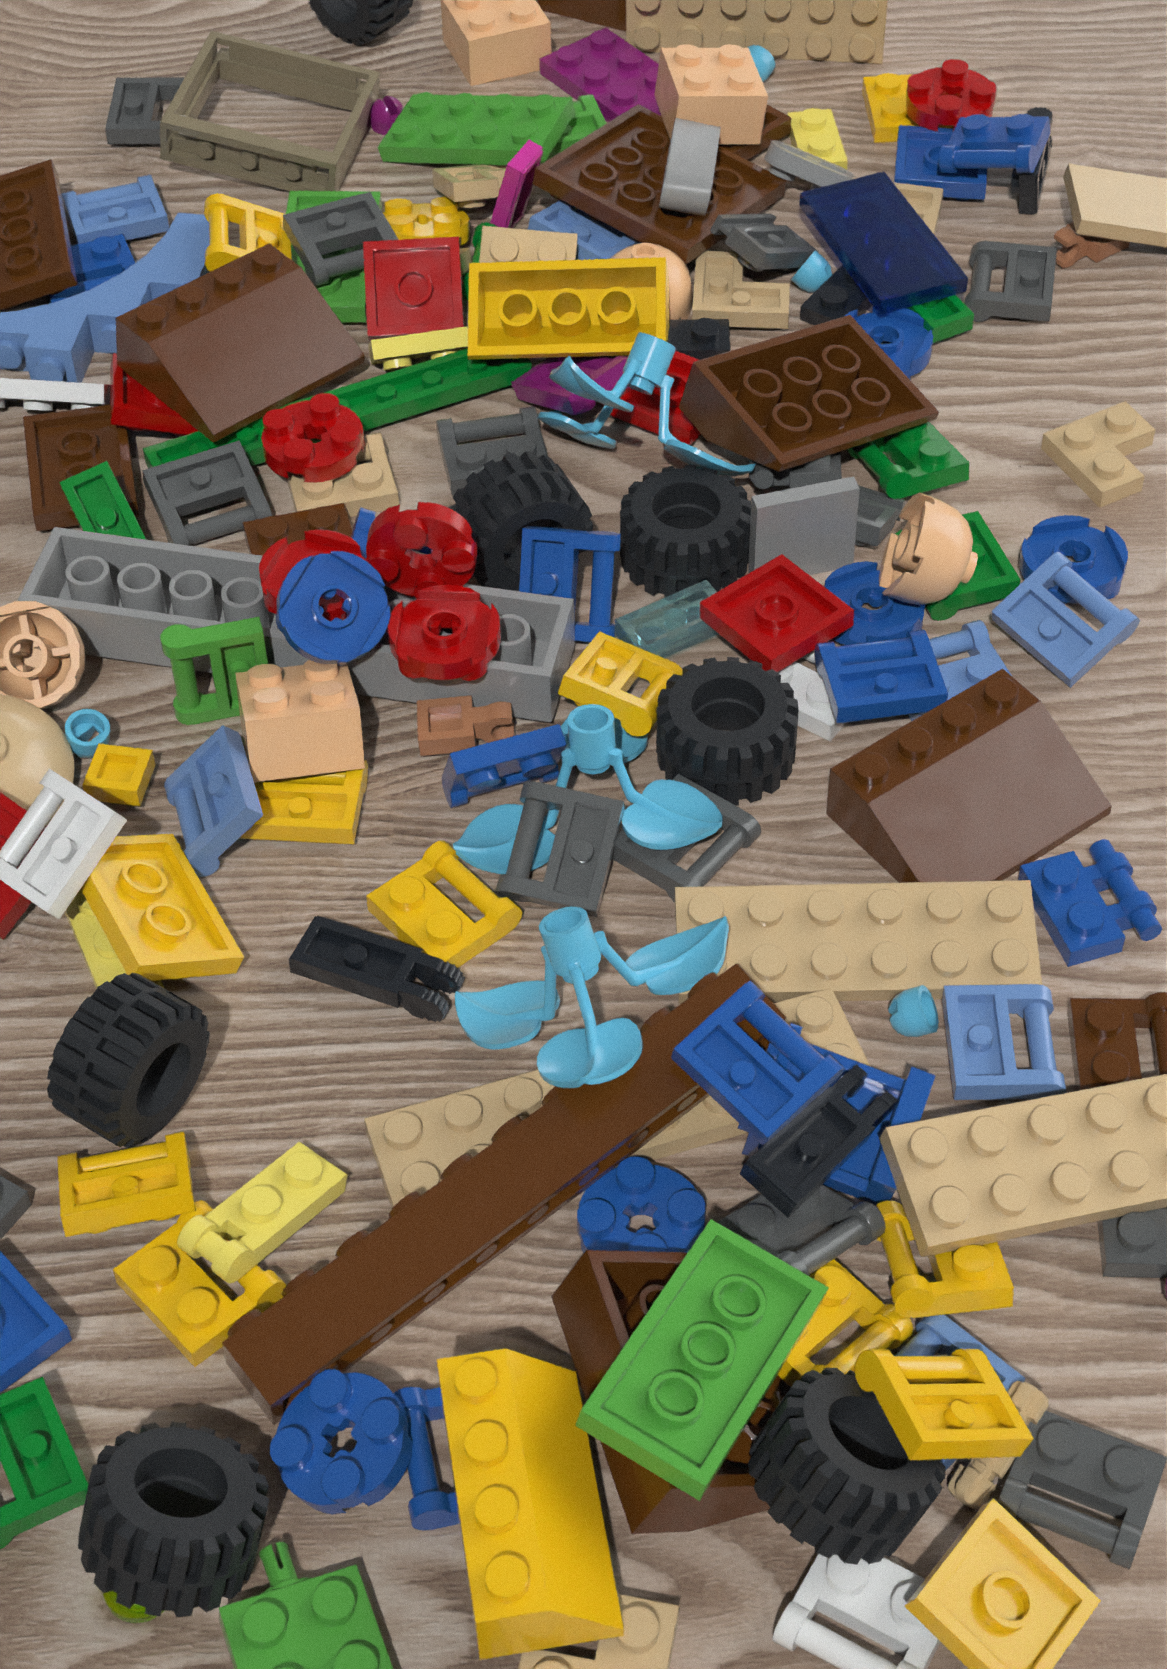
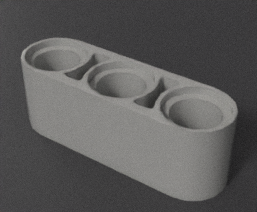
[659,118,721,217]

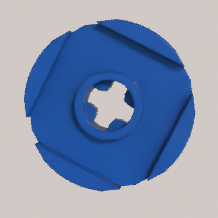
[845,304,933,380]
[1019,515,1128,605]
[276,551,390,666]
[825,561,925,645]
[577,1156,706,1254]
[270,1369,412,1514]

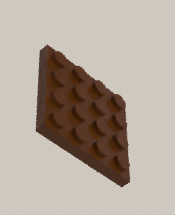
[532,104,787,265]
[0,159,78,310]

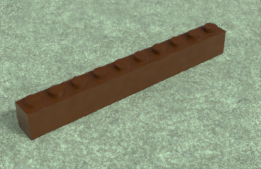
[222,963,786,1425]

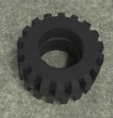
[308,0,413,45]
[448,451,593,591]
[620,465,751,601]
[656,657,799,805]
[47,973,210,1148]
[748,1368,945,1565]
[78,1422,269,1617]

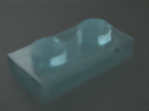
[615,580,719,658]

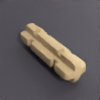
[948,1381,1049,1510]

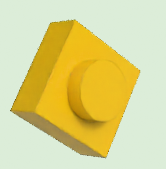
[82,743,156,806]

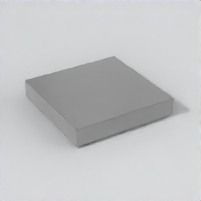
[748,476,860,575]

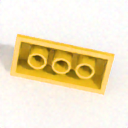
[468,257,669,360]
[437,1348,624,1660]

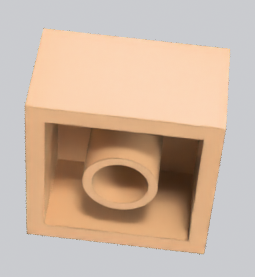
[441,0,551,86]
[654,44,768,144]
[235,660,365,782]

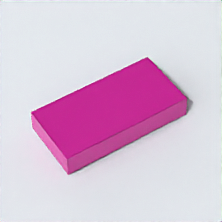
[490,140,543,228]

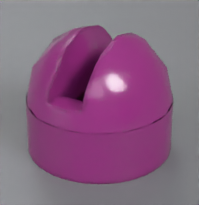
[370,95,403,135]

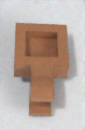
[1054,222,1130,268]
[417,695,515,756]

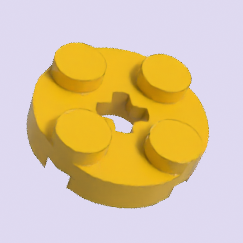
[383,197,469,245]

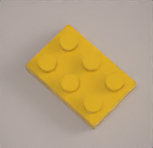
[81,834,244,981]

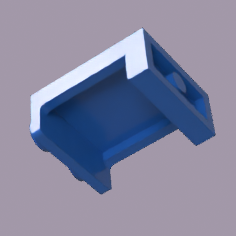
[738,1023,936,1205]

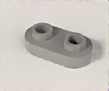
[764,140,855,199]

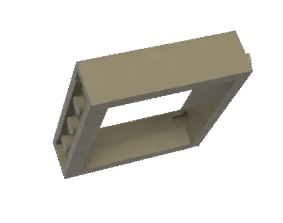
[160,31,380,191]

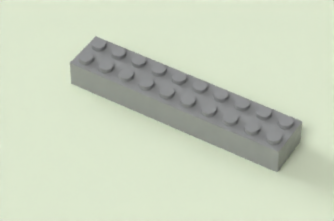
[18,527,575,723]

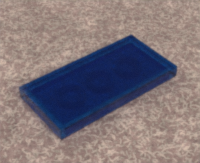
[799,171,968,314]

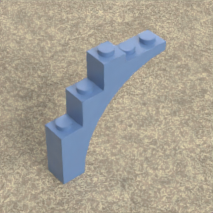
[0,213,209,383]

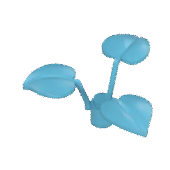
[537,332,756,477]
[453,704,722,874]
[455,907,729,1088]

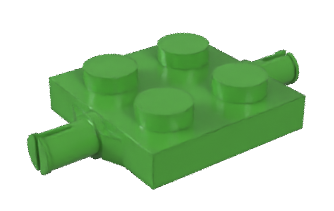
[219,1542,393,1669]

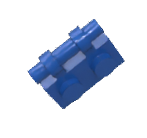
[1018,839,1162,967]

